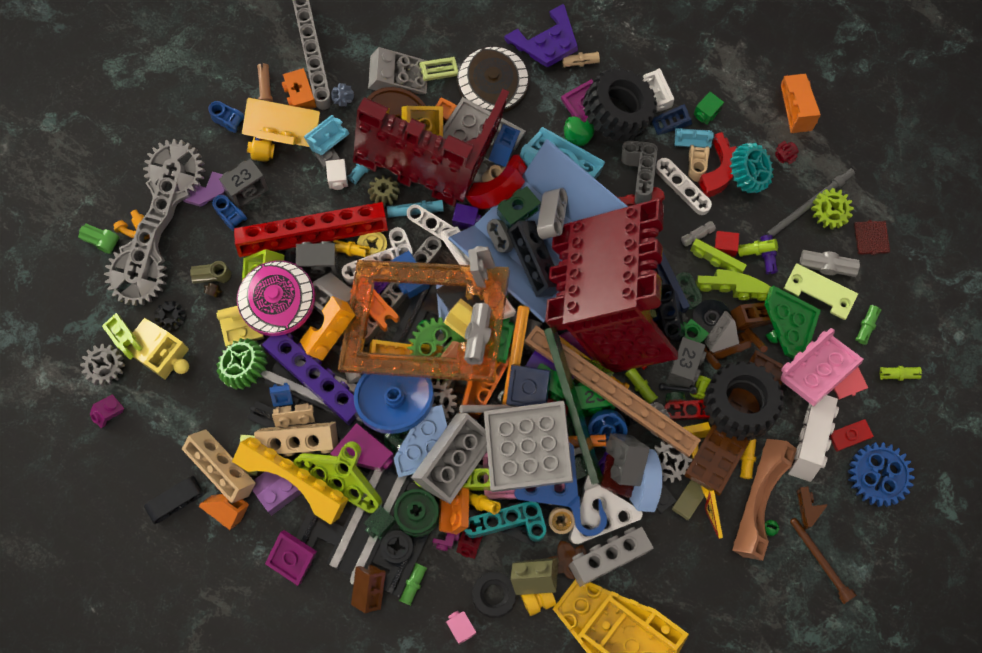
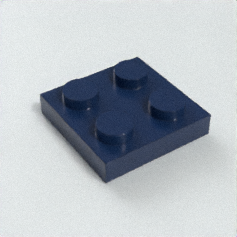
[506,364,552,406]

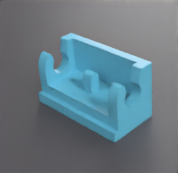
[304,115,350,155]

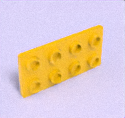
[242,98,320,147]

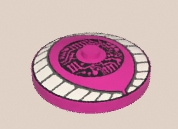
[237,261,315,336]

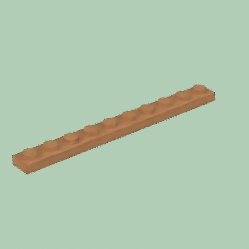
[524,326,701,458]

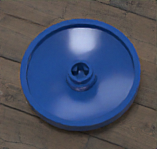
[354,359,434,434]

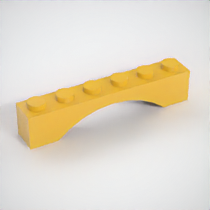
[232,437,349,525]

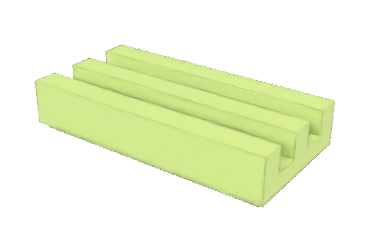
[419,57,458,81]

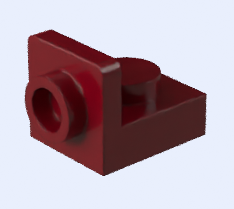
[456,524,485,559]

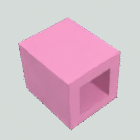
[446,611,476,645]

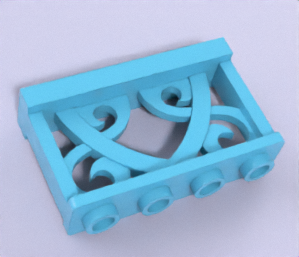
[520,127,605,179]

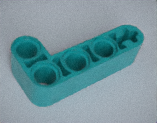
[464,501,546,542]

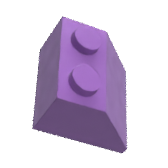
[252,472,302,516]

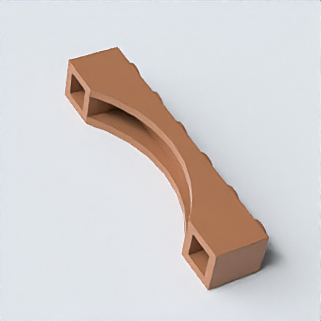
[733,439,797,561]

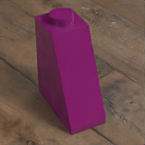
[330,423,394,472]

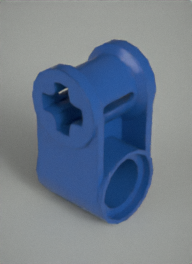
[208,101,245,133]
[212,195,247,231]

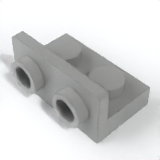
[468,246,495,289]

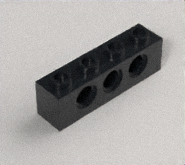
[507,221,558,297]

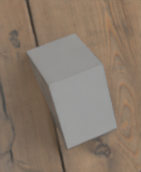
[704,311,739,352]

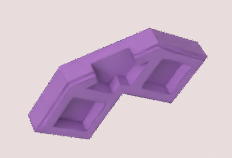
[183,171,225,207]

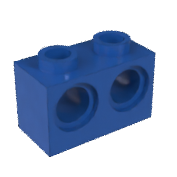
[488,124,520,167]

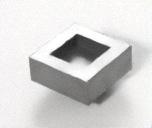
[315,147,340,170]

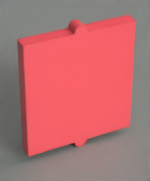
[834,367,868,400]

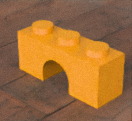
[300,296,355,360]

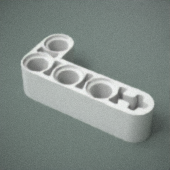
[342,227,413,285]

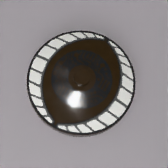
[457,46,529,113]

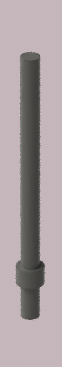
[766,168,855,237]

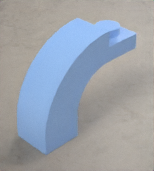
[629,449,662,512]

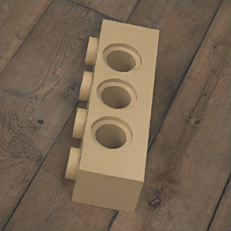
[254,422,339,456]
[182,429,256,503]

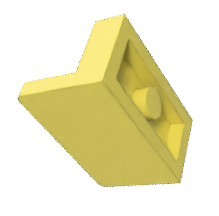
[444,299,492,340]

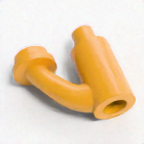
[113,210,150,240]

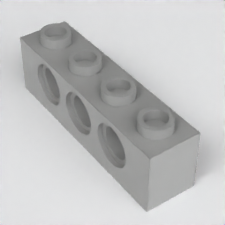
[568,527,653,587]

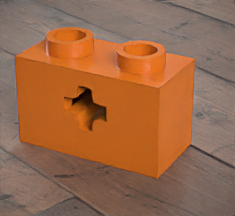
[281,68,316,109]

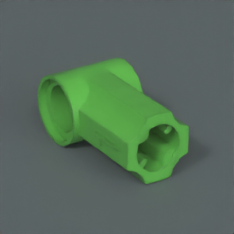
[78,224,120,254]

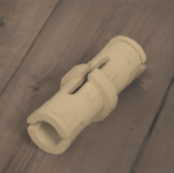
[562,51,600,68]

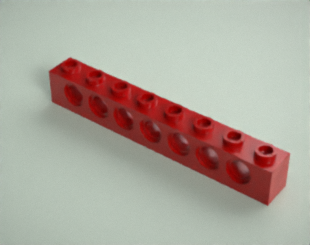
[234,202,388,257]

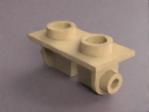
[272,403,315,427]

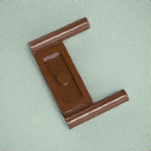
[704,328,768,370]

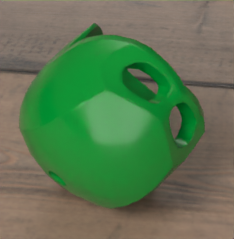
[564,116,595,146]

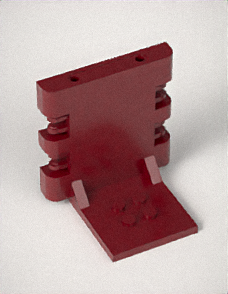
[353,89,509,207]
[545,198,678,374]

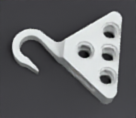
[568,447,643,544]

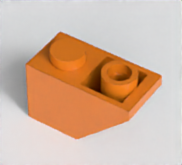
[199,494,249,530]

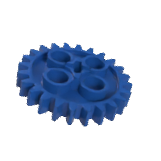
[848,442,915,507]

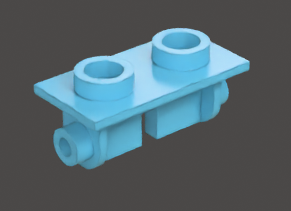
[675,128,713,148]

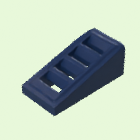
[652,104,693,135]

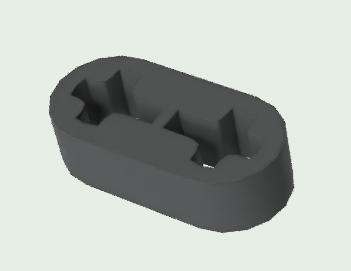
[487,219,514,253]

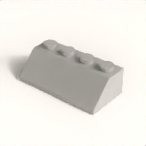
[411,413,487,504]

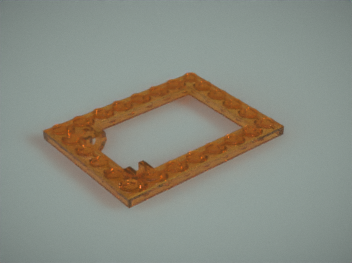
[338,260,510,383]

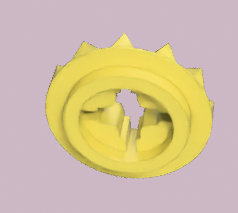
[357,232,387,256]

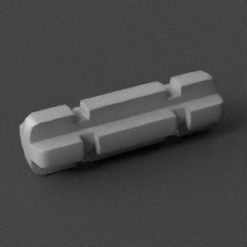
[681,221,716,246]

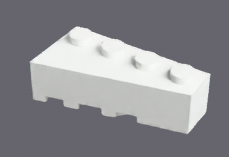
[788,395,839,482]

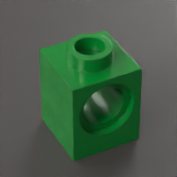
[694,92,724,125]
[677,319,709,344]

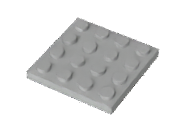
[443,97,526,183]
[484,401,573,492]

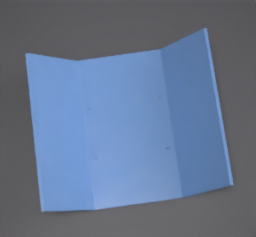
[448,139,628,323]

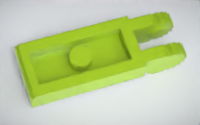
[102,313,143,360]

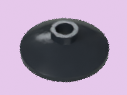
[693,299,731,334]

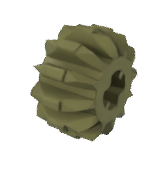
[368,175,400,208]

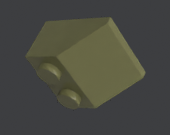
[511,558,559,595]

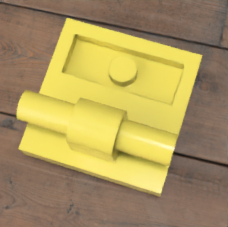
[216,306,264,348]

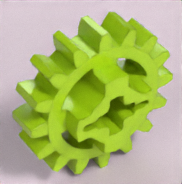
[811,188,854,229]

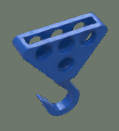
[514,442,607,536]

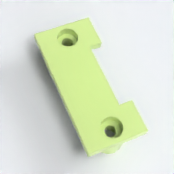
[783,263,858,320]

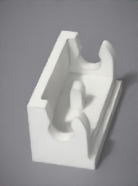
[643,68,674,113]

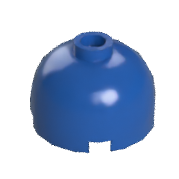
[588,409,628,448]

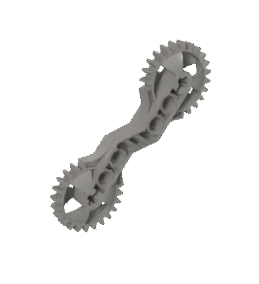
[104,139,205,306]

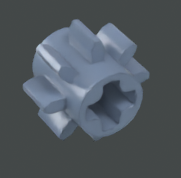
[331,83,354,107]

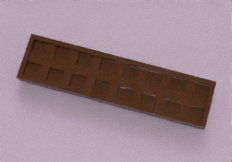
[684,350,784,496]

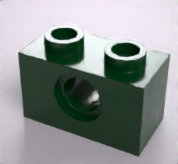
[497,186,541,229]

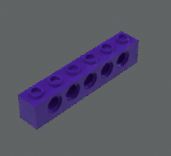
[262,333,359,426]

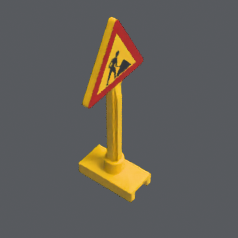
[683,422,723,539]

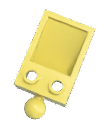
[127,318,189,380]

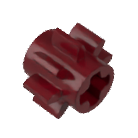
[775,141,799,165]

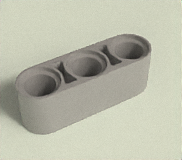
[537,188,568,239]

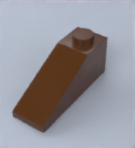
[730,302,772,331]

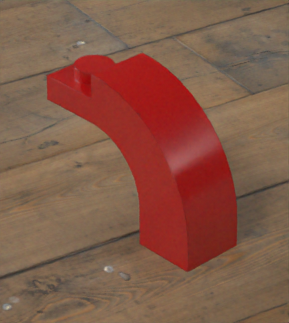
[698,132,736,198]
[465,155,528,209]

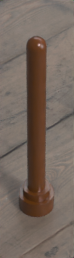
[790,518,857,604]

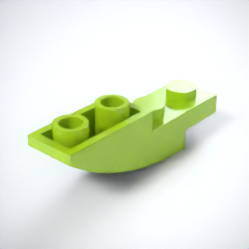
[695,269,770,301]

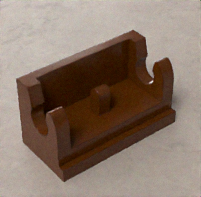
[351,565,386,613]

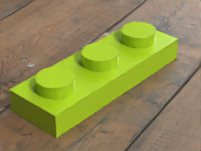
[690,238,747,273]

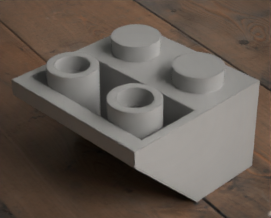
[313,273,356,316]

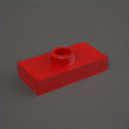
[829,419,874,452]

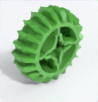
[216,338,268,390]

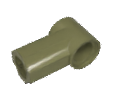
[190,261,231,284]

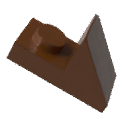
[796,486,828,530]

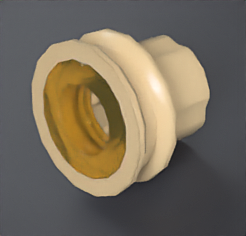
[548,507,574,534]

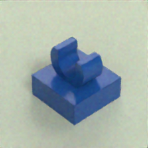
[270,383,293,407]

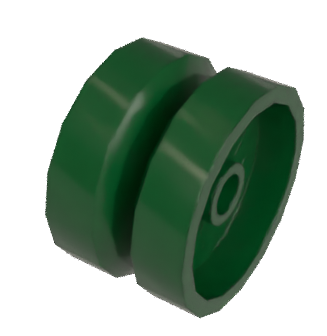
[394,489,439,537]

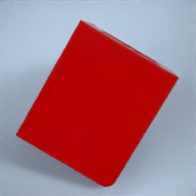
[714,231,739,257]

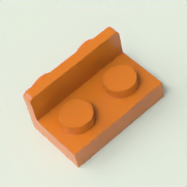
[439,488,469,535]

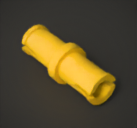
[333,240,371,257]
[740,439,757,479]
[469,491,501,515]

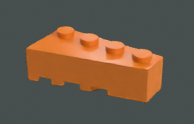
[459,338,512,420]

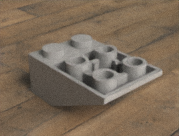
[368,47,428,94]

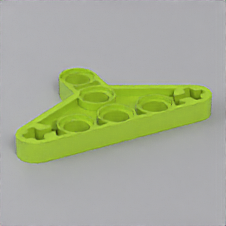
[293,441,382,513]

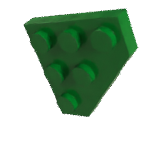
[764,286,821,359]

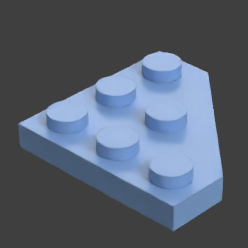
[394,404,447,478]

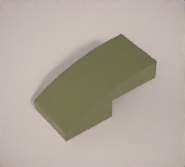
[672,480,704,520]

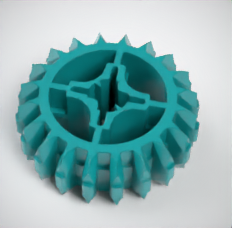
[729,143,774,193]

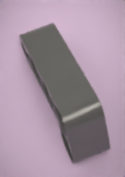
[621,141,658,205]

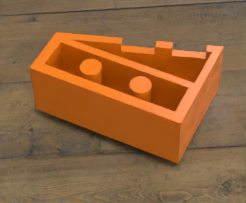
[781,74,821,133]

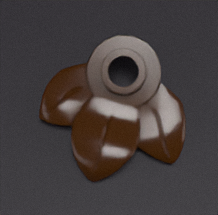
[547,541,587,580]

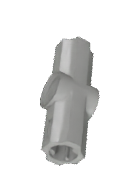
[799,250,860,277]
[464,303,491,365]

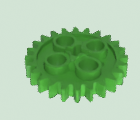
[407,317,467,381]

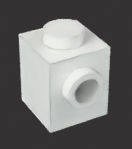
[326,159,348,190]

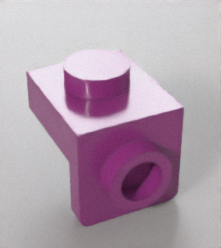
[90,394,124,428]
[433,532,461,551]

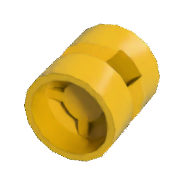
[521,593,556,616]

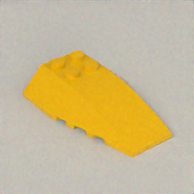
[553,579,689,653]

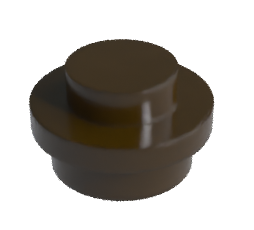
[203,282,222,298]

